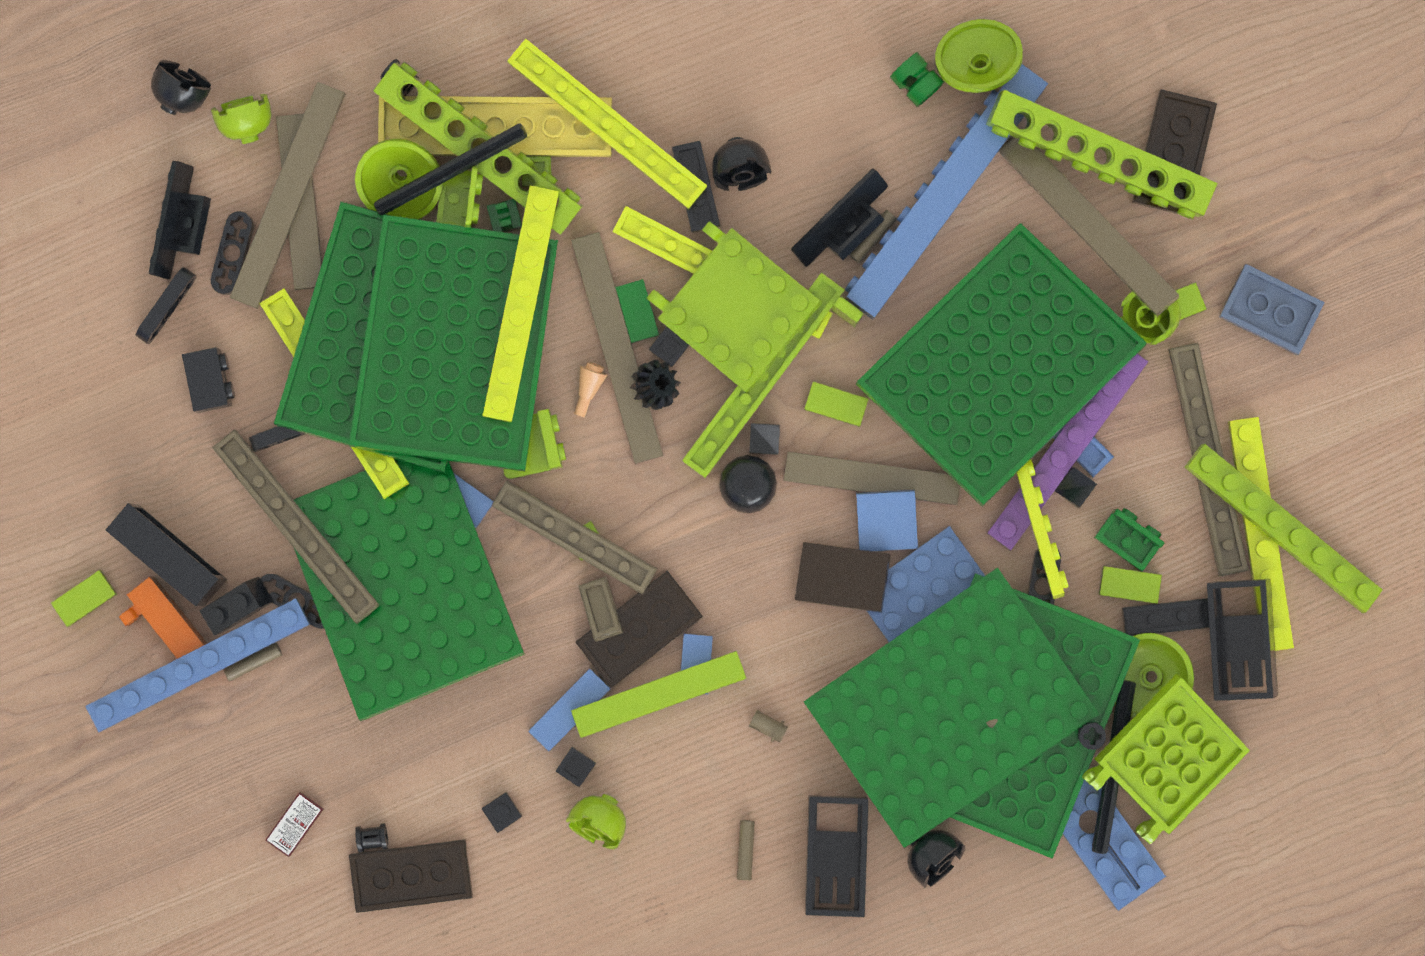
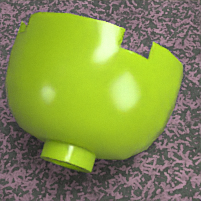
[211,94,272,144]
[1121,292,1181,345]
[566,794,626,849]

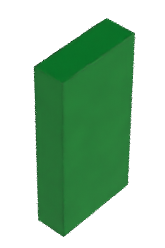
[615,279,659,344]

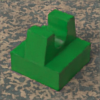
[487,199,522,232]

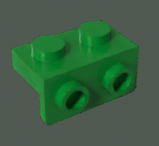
[1094,508,1165,572]

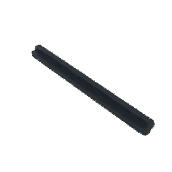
[374,124,527,216]
[1092,680,1136,854]

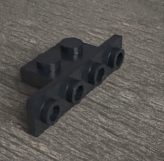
[149,160,211,279]
[791,168,888,267]

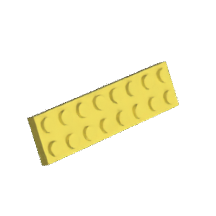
[378,96,612,157]

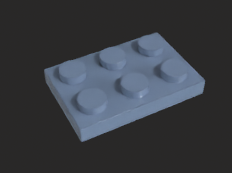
[1219,264,1325,355]

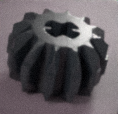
[630,360,681,410]

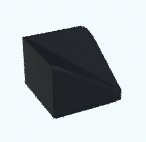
[749,423,780,455]
[1055,467,1097,508]

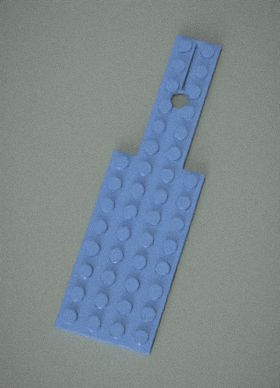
[867,526,1166,911]

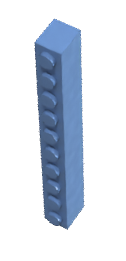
[845,64,1048,320]

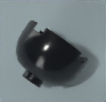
[151,60,211,115]
[712,137,772,191]
[719,455,777,514]
[907,830,965,888]

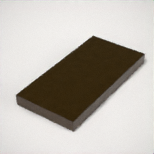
[1132,89,1217,214]
[575,570,703,688]
[349,839,473,913]

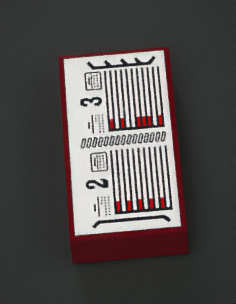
[265,792,324,857]

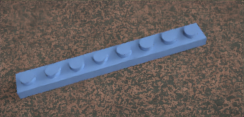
[85,598,310,732]

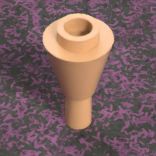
[574,362,608,417]

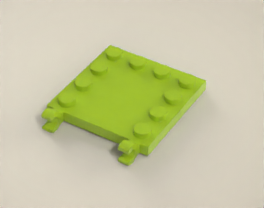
[647,221,822,393]
[1082,674,1250,844]

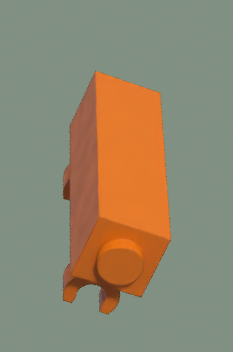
[119,576,208,659]

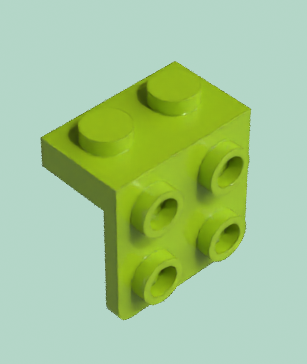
[436,167,483,228]
[503,409,566,479]

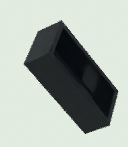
[106,503,227,606]
[1207,579,1278,701]
[805,795,868,917]

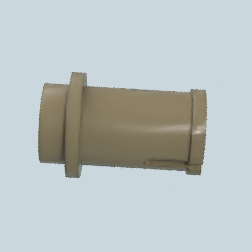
[749,710,788,742]

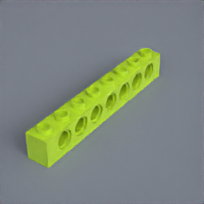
[373,62,583,235]
[986,90,1218,219]

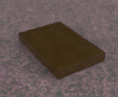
[795,542,891,613]

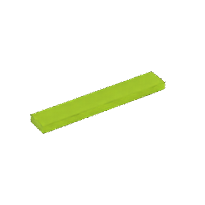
[571,651,747,738]

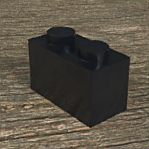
[182,347,235,413]
[199,577,274,636]

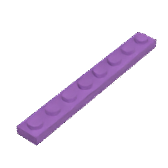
[987,354,1148,551]

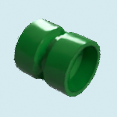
[890,52,945,107]

